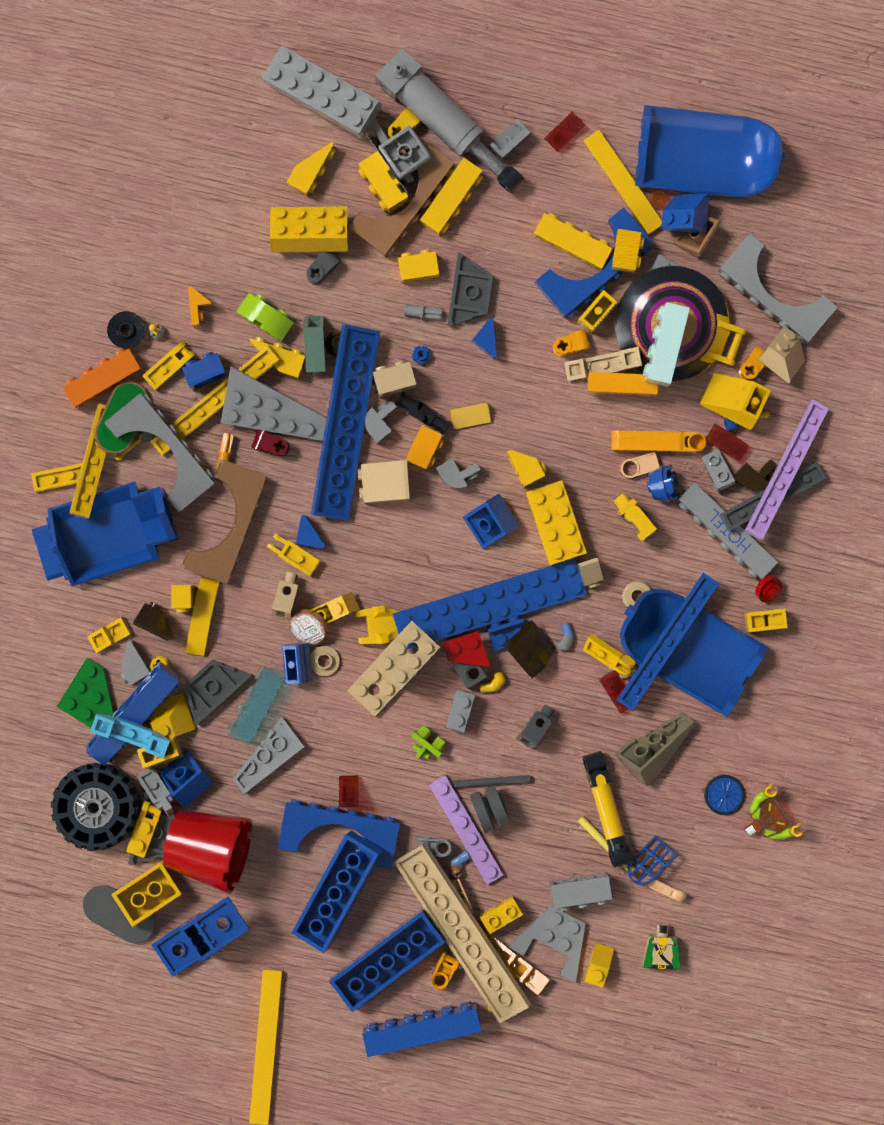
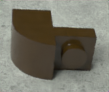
[733,459,776,491]

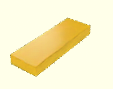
[31,463,82,492]

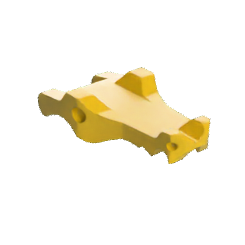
[355,606,400,644]

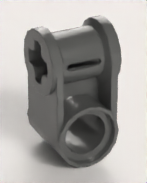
[307,252,341,285]

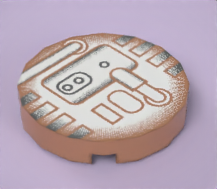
[289,609,327,645]

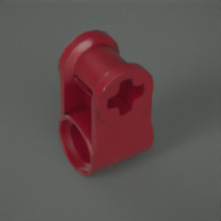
[251,429,290,456]

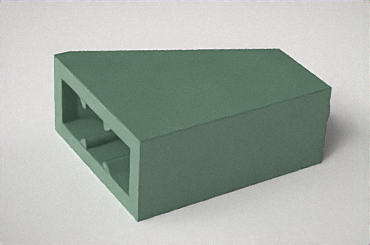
[304,316,326,374]

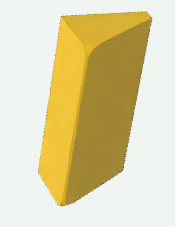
[450,403,491,430]

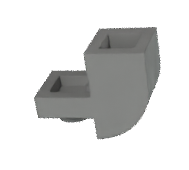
[365,401,397,444]
[436,459,481,489]

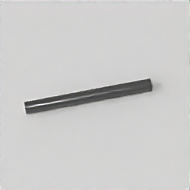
[453,775,530,788]

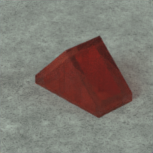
[339,775,359,808]

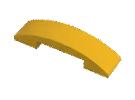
[185,578,220,656]

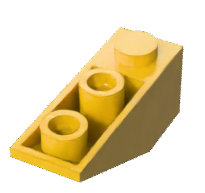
[286,142,336,197]
[250,337,306,379]
[309,592,360,624]

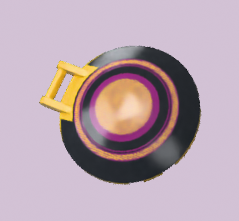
[614,266,747,381]

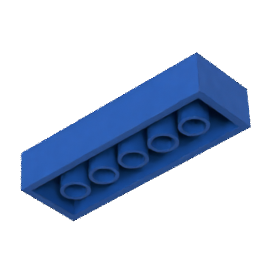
[291,831,384,953]
[329,909,445,1012]
[362,1001,481,1057]

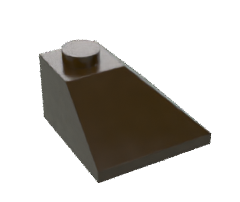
[133,602,173,641]

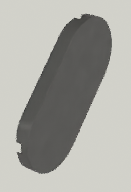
[83,885,155,943]

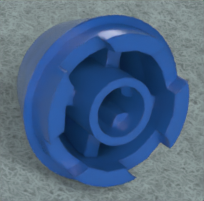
[647,465,680,502]

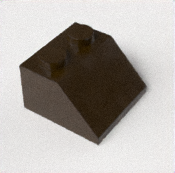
[503,620,555,679]

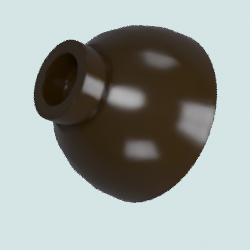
[325,330,341,357]

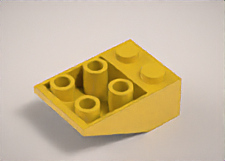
[700,373,771,430]

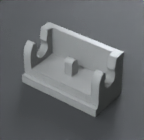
[488,119,531,161]

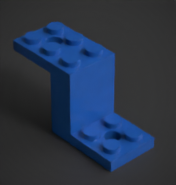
[152,896,250,977]

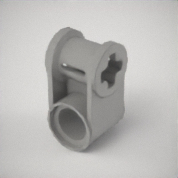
[416,837,452,857]

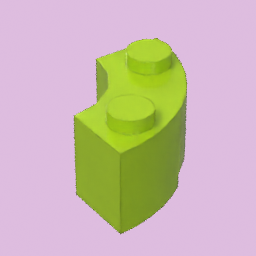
[236,293,294,341]

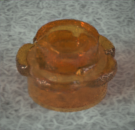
[648,189,667,208]

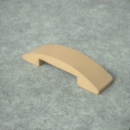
[564,347,642,381]

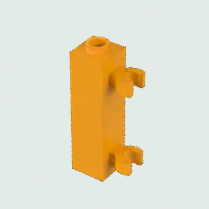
[587,372,662,396]

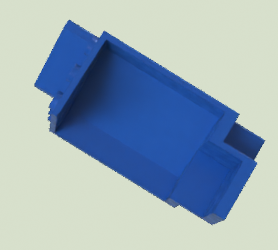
[32,481,179,587]

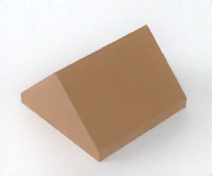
[673,216,721,259]

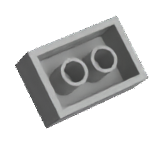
[549,872,612,911]

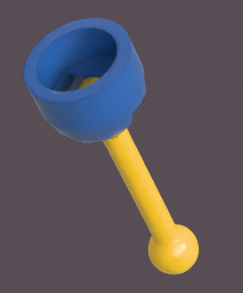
[724,411,770,433]

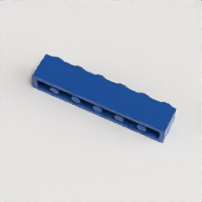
[86,662,179,766]

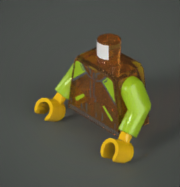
[744,783,805,840]

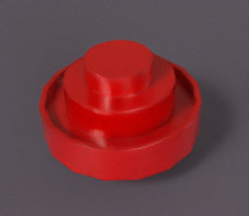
[755,575,782,603]

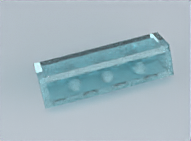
[228,666,285,745]

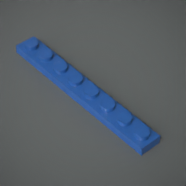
[616,572,719,711]

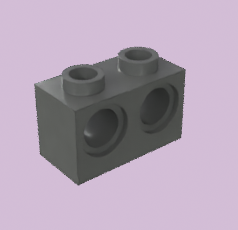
[451,662,488,689]

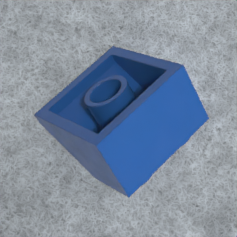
[661,193,710,233]
[182,352,228,391]
[463,494,520,549]
[158,749,214,808]

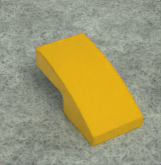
[87,617,132,653]

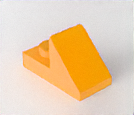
[188,287,214,327]

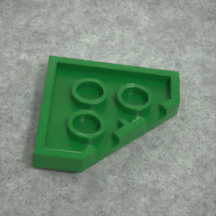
[56,658,114,728]

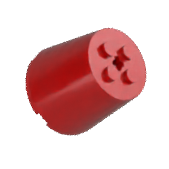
[163,810,252,894]

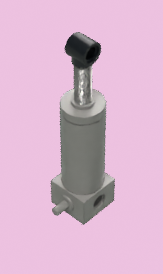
[375,48,524,193]

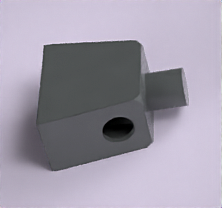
[516,705,554,749]

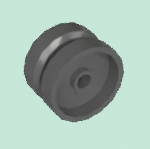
[470,785,510,834]

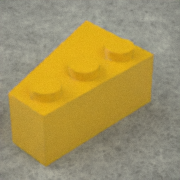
[357,151,409,215]

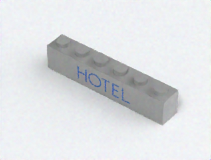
[677,483,778,579]

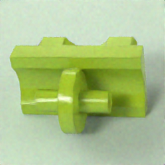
[411,725,446,759]

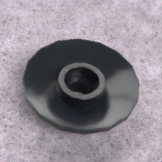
[107,311,145,349]

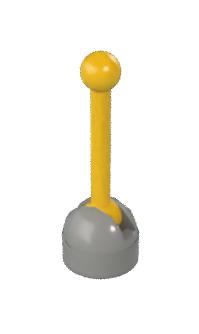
[149,324,165,340]

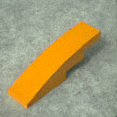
[486,932,551,996]

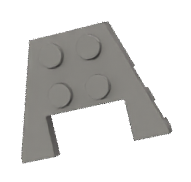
[508,905,586,983]

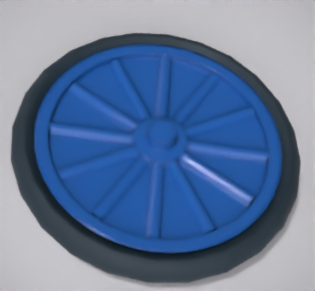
[704,775,745,815]

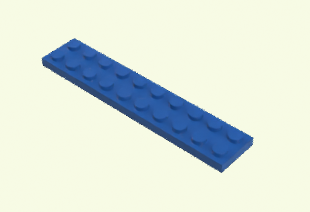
[311,324,380,521]
[392,558,587,649]

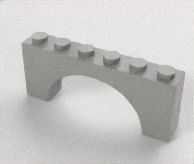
[718,233,838,344]
[104,393,215,513]

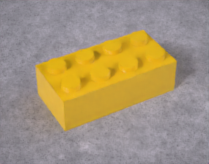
[270,206,348,252]
[525,480,587,566]

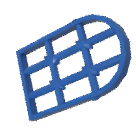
[627,836,678,885]

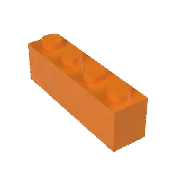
[63,348,143,409]

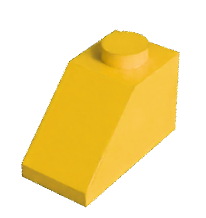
[583,942,614,988]

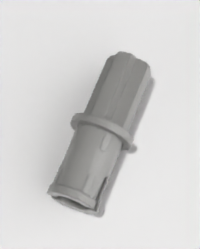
[404,303,442,320]

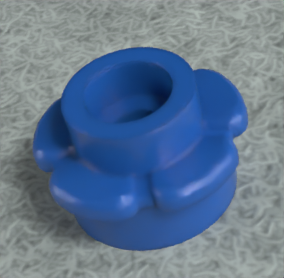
[412,346,431,364]

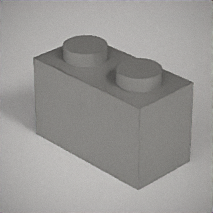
[445,689,475,732]

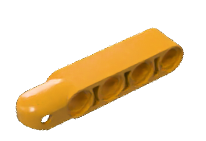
[611,431,706,452]

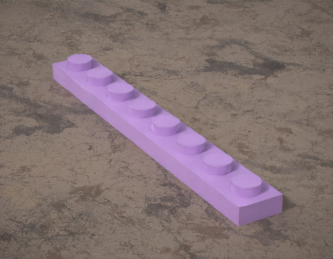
[744,399,829,540]

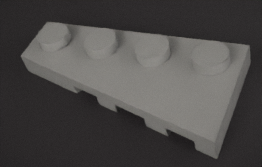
[233,717,306,795]

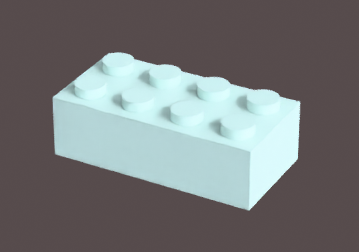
[642,302,690,387]

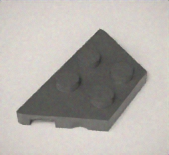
[447,252,493,326]
[184,659,252,726]
[128,792,175,865]

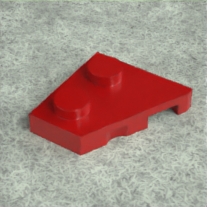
[442,631,490,667]

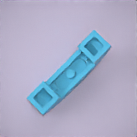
[90,713,170,758]

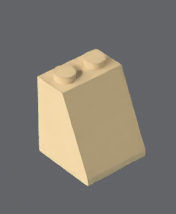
[358,460,410,504]

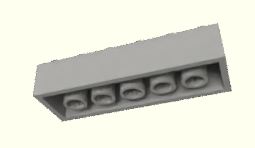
[262,45,382,140]

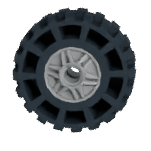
[51,763,140,851]

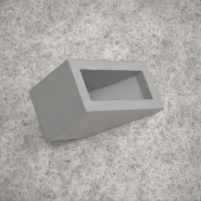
[120,640,151,685]

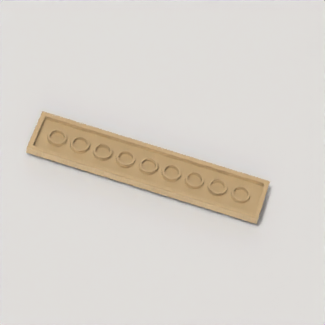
[394,843,531,1023]

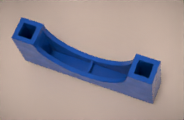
[535,207,653,318]
[278,799,400,869]

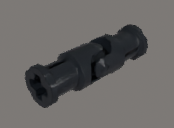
[395,391,452,435]

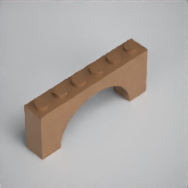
[348,135,454,257]
[181,459,267,584]

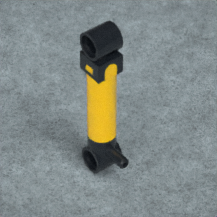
[582,751,633,868]

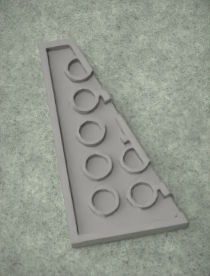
[221,366,327,441]

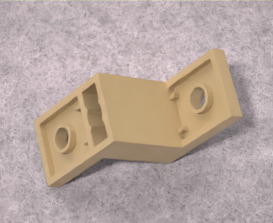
[347,621,440,716]

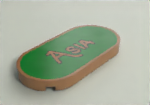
[94,382,148,455]

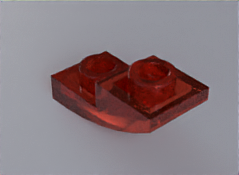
[544,111,586,152]
[706,424,749,462]
[598,670,628,714]

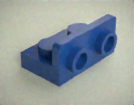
[487,616,526,651]

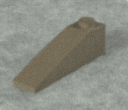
[615,713,695,786]

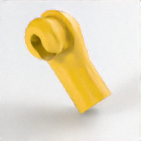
[480,672,506,693]

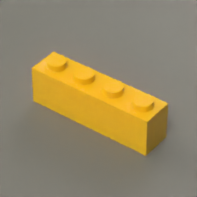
[420,157,483,236]
[533,213,612,271]

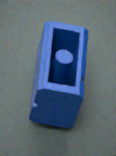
[282,642,312,684]

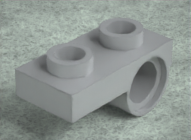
[701,449,735,492]

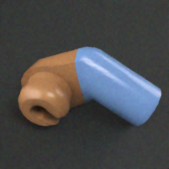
[450,850,471,878]

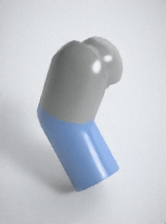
[557,623,574,651]

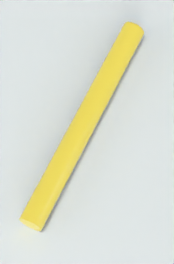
[578,816,637,873]

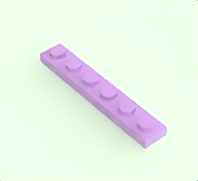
[429,775,503,885]

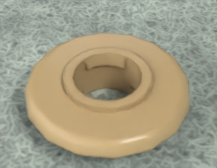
[622,581,651,607]
[310,646,340,676]

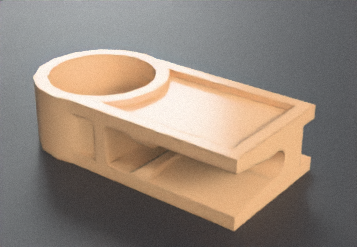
[620,452,660,478]
[451,878,475,914]
[648,878,687,903]

